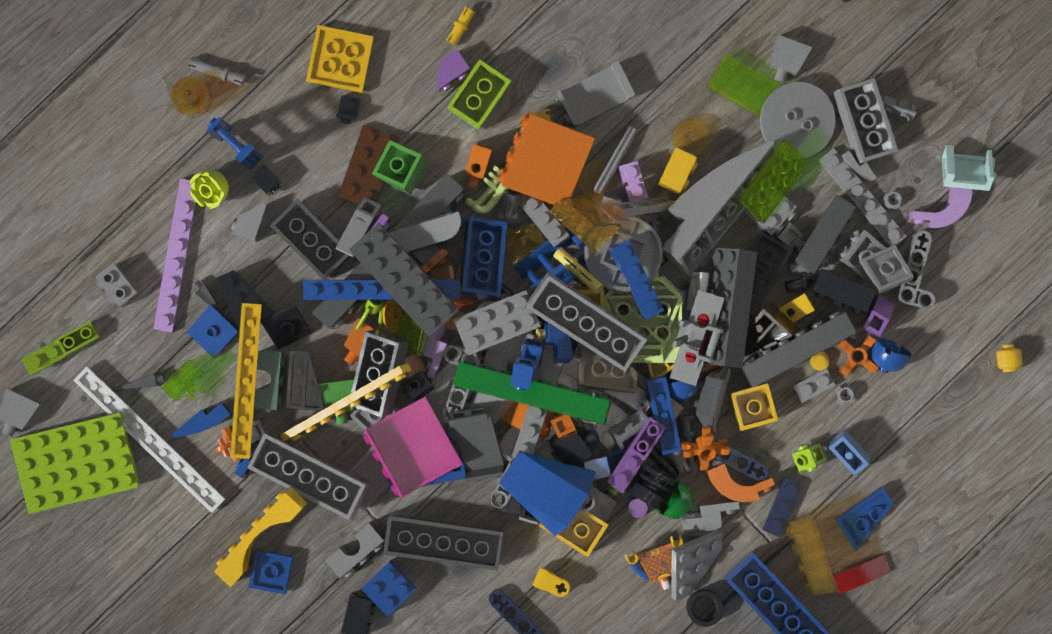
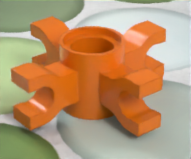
[836,336,879,376]
[681,426,730,471]

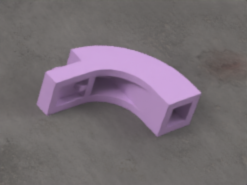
[909,187,973,229]

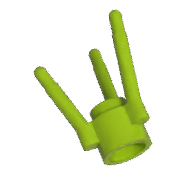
[355,299,385,331]

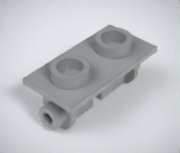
[881,95,917,123]

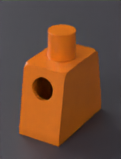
[465,142,494,188]
[344,318,374,366]

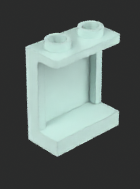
[942,145,997,191]

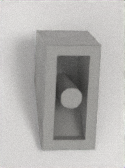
[231,203,269,242]

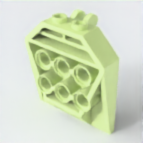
[604,272,683,363]

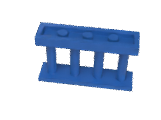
[206,117,264,170]
[513,220,587,293]

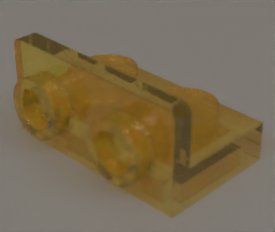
[505,223,545,264]

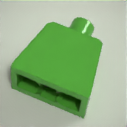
[318,380,355,424]

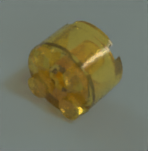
[170,76,212,118]

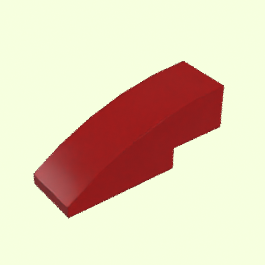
[831,554,891,594]

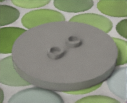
[760,82,835,159]
[584,215,663,292]

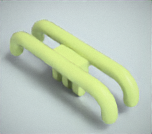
[465,145,514,214]

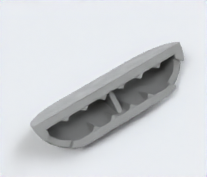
[389,211,461,252]

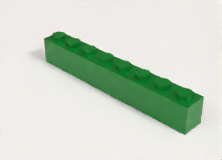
[453,360,611,425]

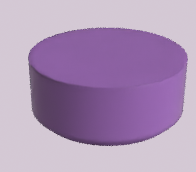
[628,498,648,518]

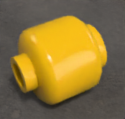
[996,344,1023,372]

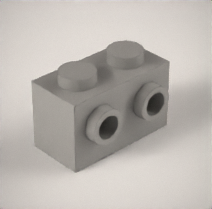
[95,263,140,308]

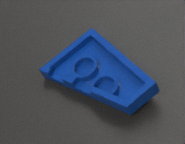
[834,487,893,551]

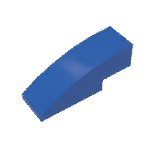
[544,320,573,363]
[172,403,233,437]

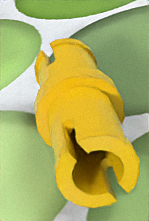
[446,7,475,46]

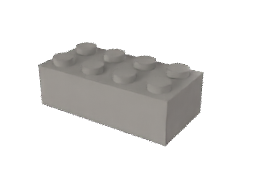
[454,290,541,356]

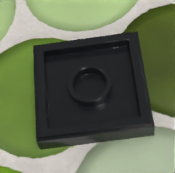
[260,302,312,350]

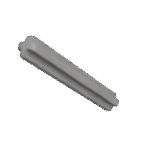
[593,126,637,195]

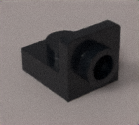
[336,95,361,124]

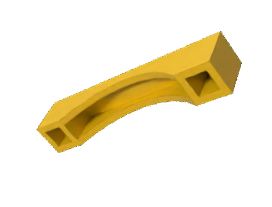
[214,487,308,587]

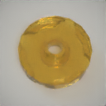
[672,118,710,156]

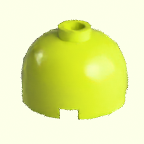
[190,169,229,209]

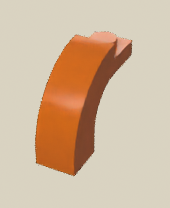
[705,463,775,502]

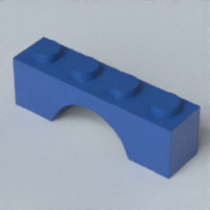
[608,240,664,320]
[510,338,545,390]

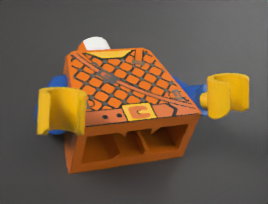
[624,535,683,590]

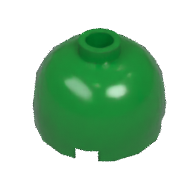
[657,480,693,519]

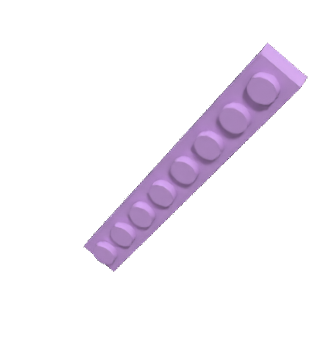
[153,178,196,332]

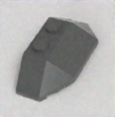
[692,366,732,438]

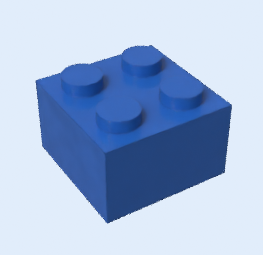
[361,560,417,617]

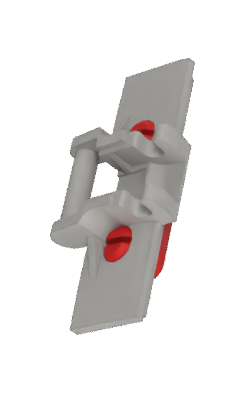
[670,290,725,386]

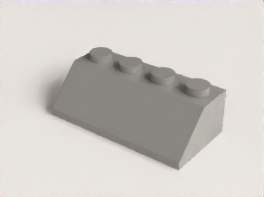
[833,78,898,164]

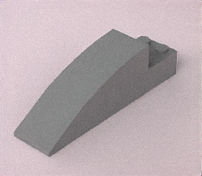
[663,141,782,278]

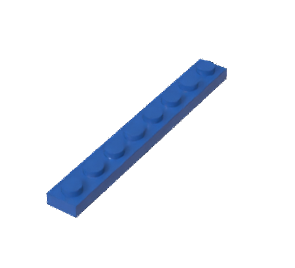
[303,279,460,300]

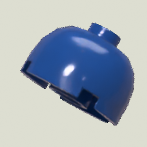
[871,338,912,373]
[666,371,699,402]

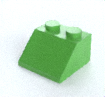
[372,140,429,195]

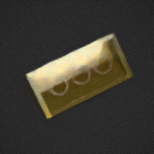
[550,195,622,254]
[786,514,838,596]

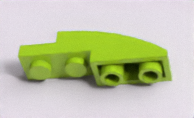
[21,321,99,376]

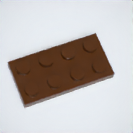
[338,125,400,204]

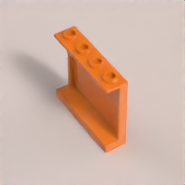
[498,111,595,209]

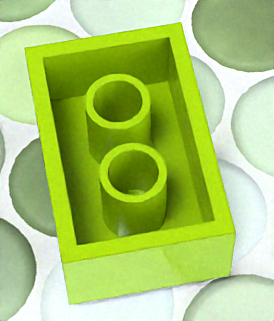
[447,59,512,131]

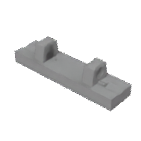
[612,194,680,219]

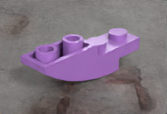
[606,417,666,493]

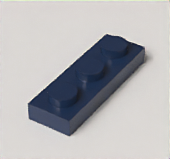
[762,477,802,537]

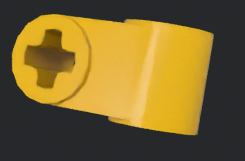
[532,567,570,597]

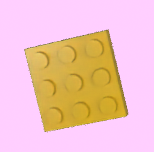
[306,25,374,93]

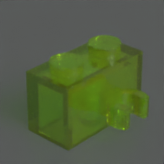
[161,360,204,401]

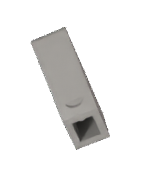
[336,197,382,257]

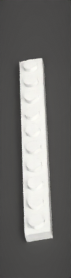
[73,366,226,513]

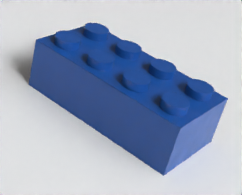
[460,217,507,302]

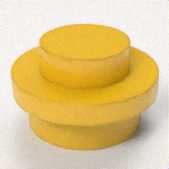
[810,352,829,371]

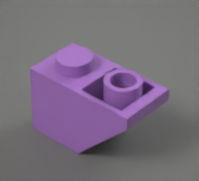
[436,50,470,92]
[860,294,896,337]

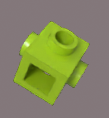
[792,443,827,472]

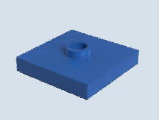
[186,304,240,358]
[248,549,294,594]

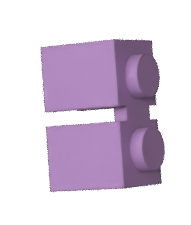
[618,161,649,202]

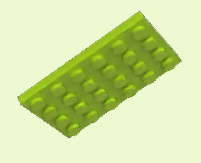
[10,412,140,514]

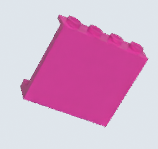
[362,396,463,499]

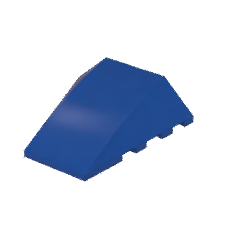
[499,450,596,536]

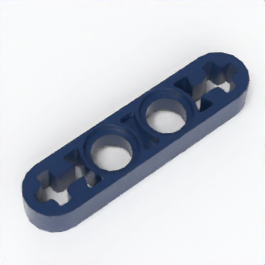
[712,438,768,481]
[489,589,544,634]

